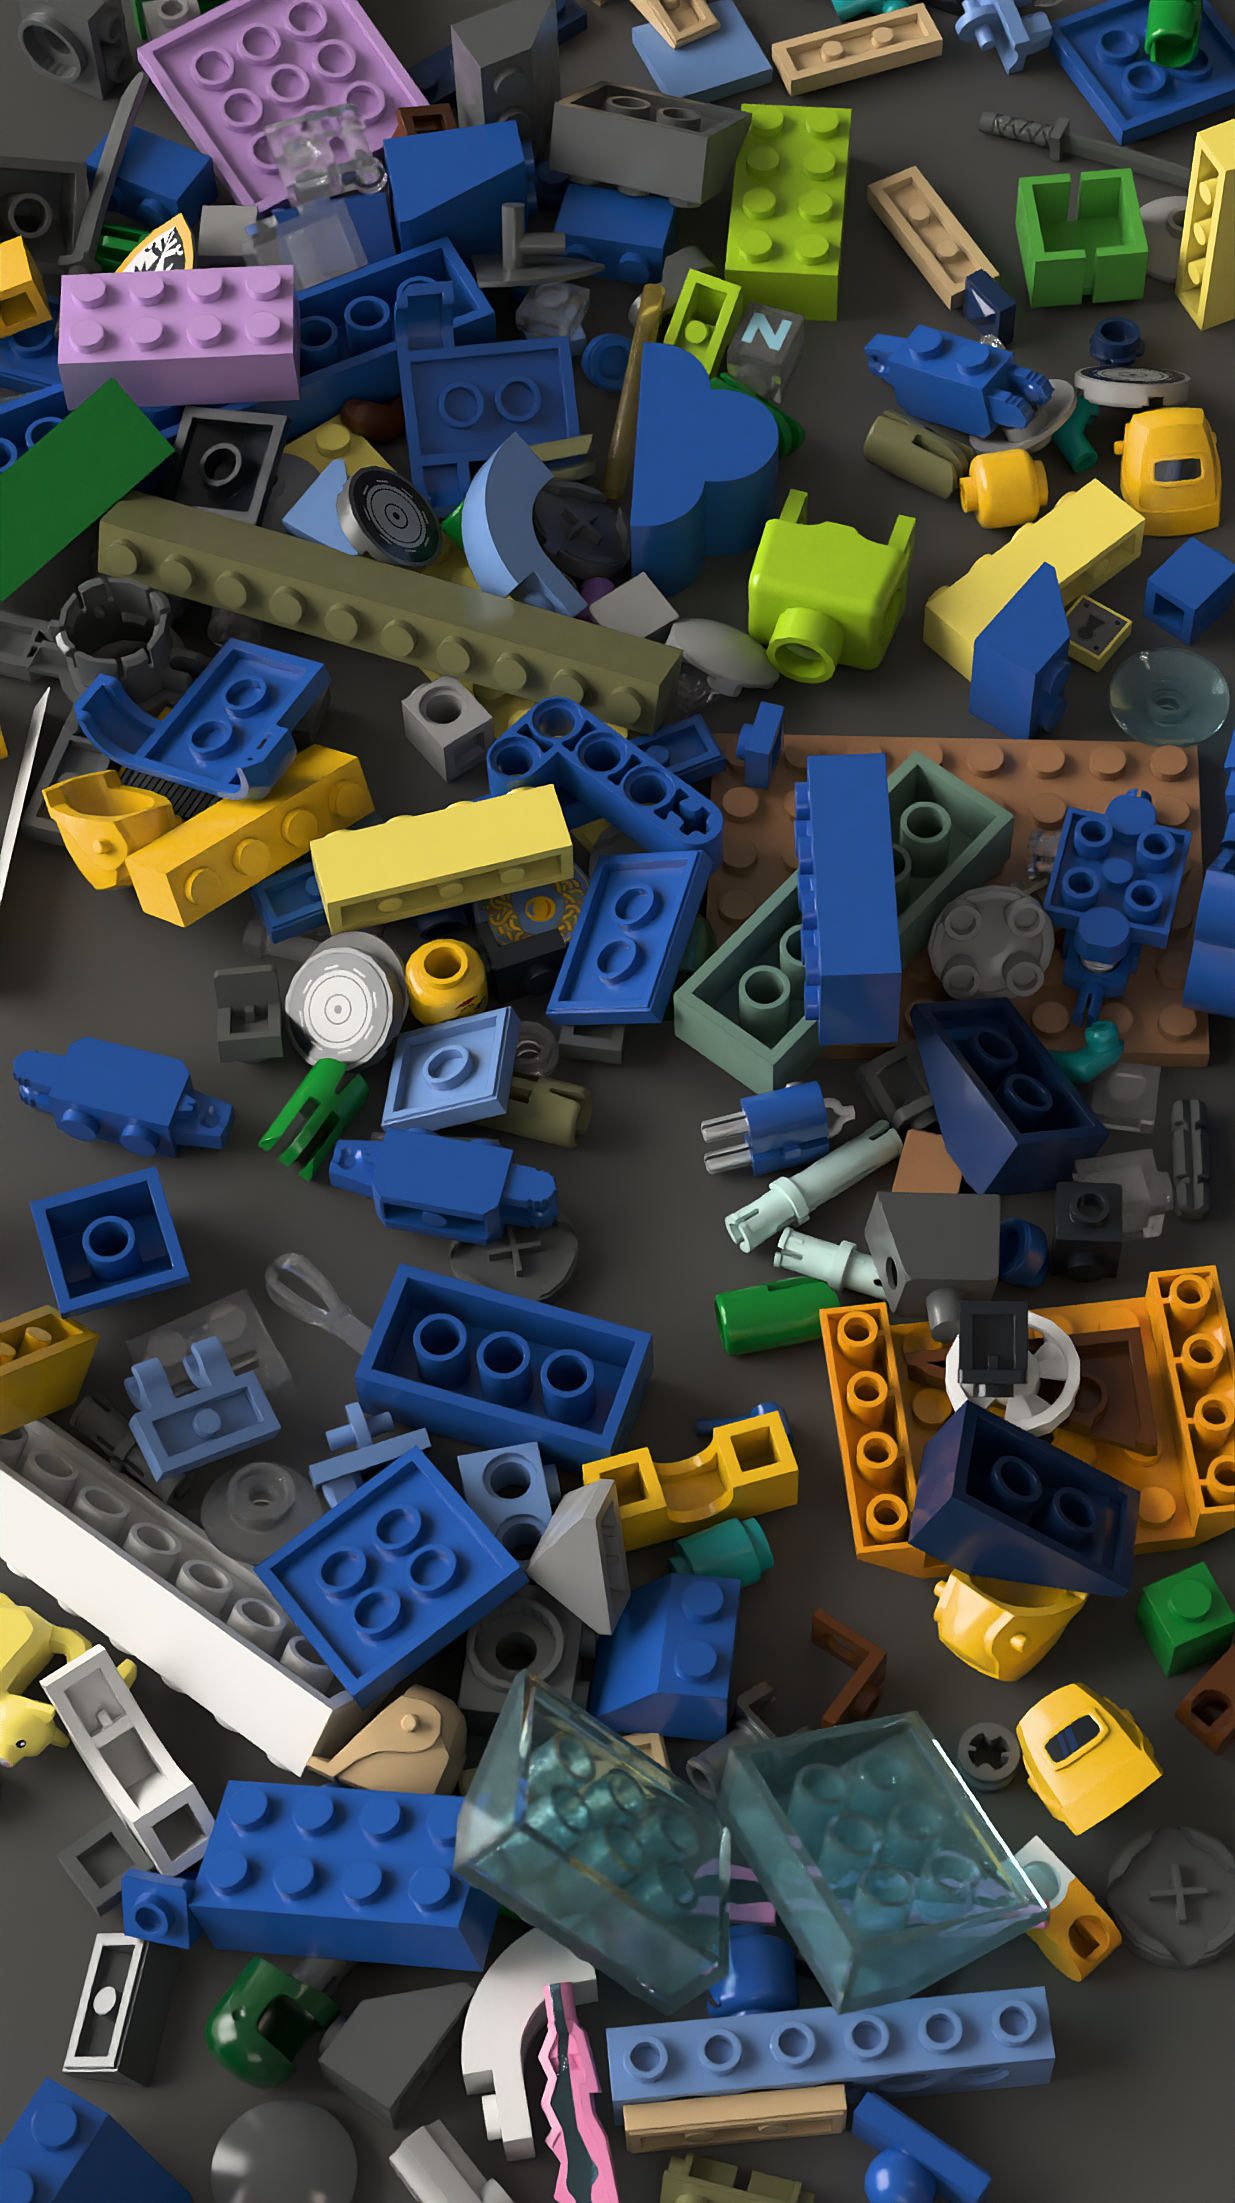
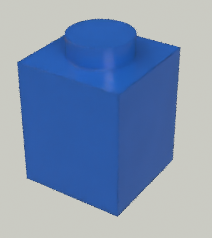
[1142,537,1235,646]

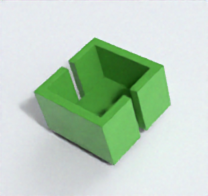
[1015,168,1149,308]

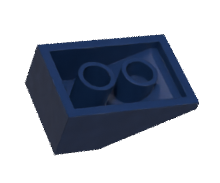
[909,997,1110,1196]
[908,1400,1141,1598]

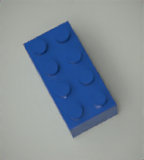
[794,753,902,1045]
[354,1263,654,1476]
[188,1780,517,1972]

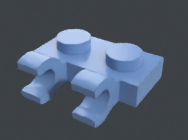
[124,1335,281,1483]

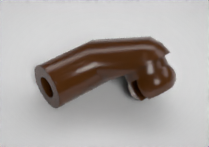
[340,393,406,443]

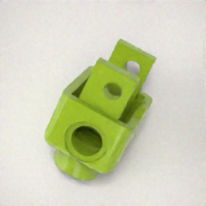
[748,489,916,684]

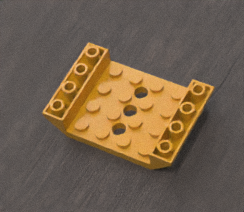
[819,1265,1235,1579]

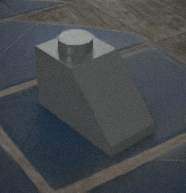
[318,1982,476,2130]

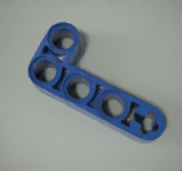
[486,696,724,876]

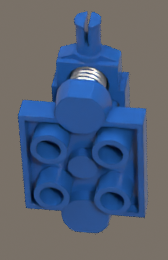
[1043,789,1192,1028]

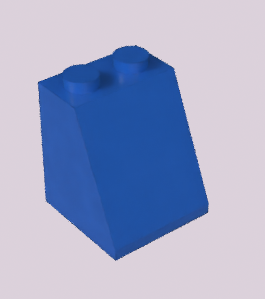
[383,120,538,271]
[0,2077,194,2203]

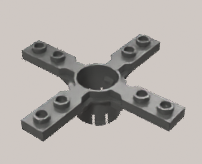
[0,577,331,847]

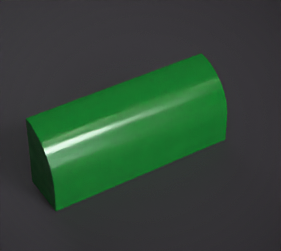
[0,377,176,603]

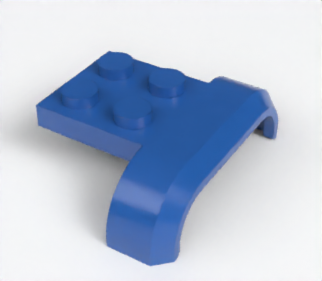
[394,281,580,520]
[74,638,332,800]

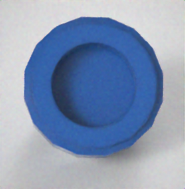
[580,334,641,392]
[998,1217,1049,1289]

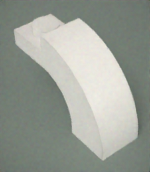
[39,1644,215,1877]
[461,1910,598,2162]

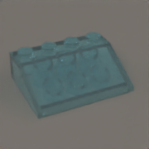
[453,1668,731,2017]
[715,1710,1049,2015]

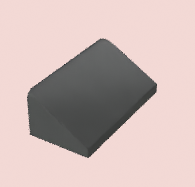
[62,1933,182,2087]

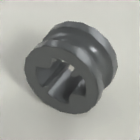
[956,1722,1020,1793]

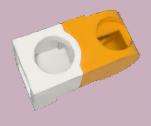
[987,1835,1122,1982]

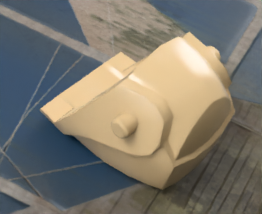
[306,1684,467,1796]

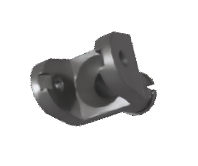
[686,1680,821,1799]

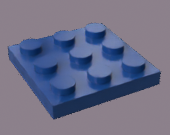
[1048,0,1235,147]
[253,1445,530,1711]

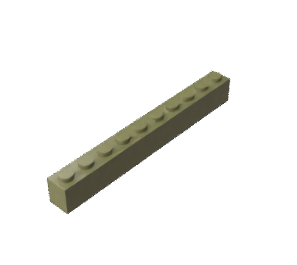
[98,489,684,736]

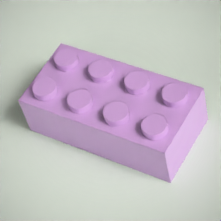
[58,264,300,411]

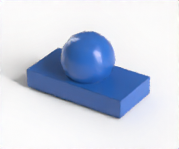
[851,2092,992,2203]

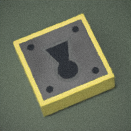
[1066,594,1132,672]

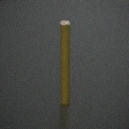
[601,284,666,499]

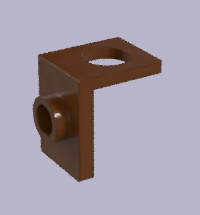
[811,1608,887,1749]

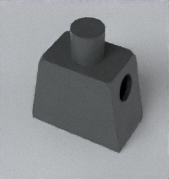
[864,1192,1001,1343]

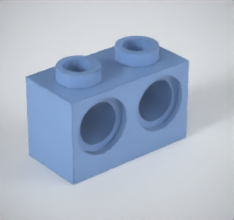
[457,1441,562,1586]

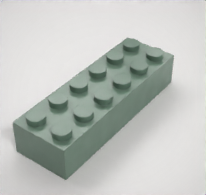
[673,750,1015,1094]

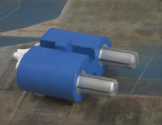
[701,1080,855,1177]

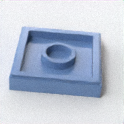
[632,0,773,103]
[381,1006,521,1133]

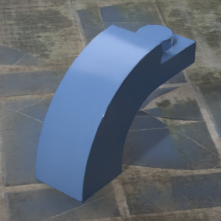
[461,431,589,618]

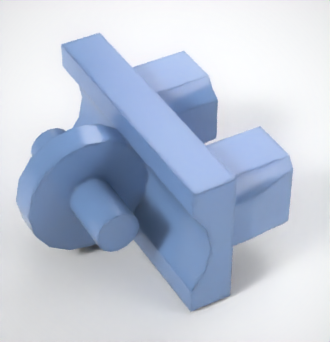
[955,0,1052,75]
[308,1401,432,1509]

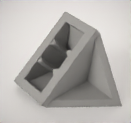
[524,1479,631,1635]

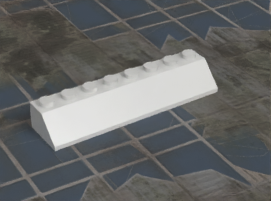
[0,1417,396,1777]

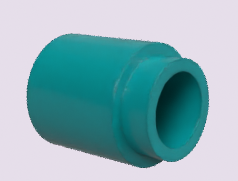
[667,1517,774,1588]

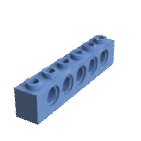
[606,1986,1055,2126]

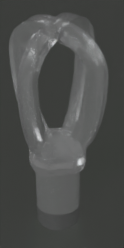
[265,1253,372,1356]

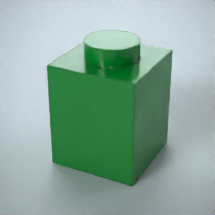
[1135,1561,1235,1679]

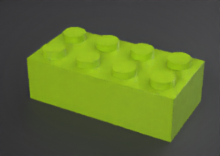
[725,104,852,322]

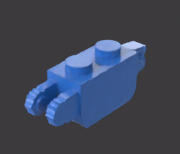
[864,324,1055,439]
[12,1036,235,1158]
[329,1127,560,1246]

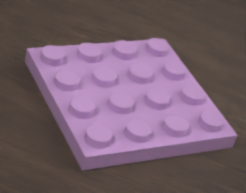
[137,0,430,223]

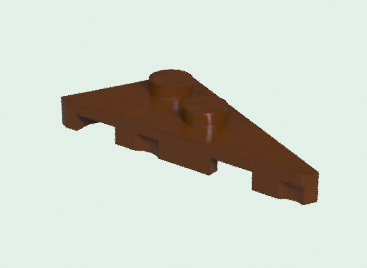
[905,1327,1158,1457]

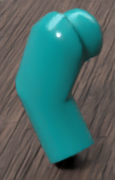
[1052,395,1099,473]
[1047,1021,1124,1084]

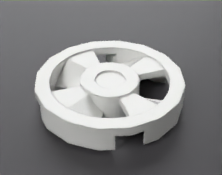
[946,1311,1080,1437]

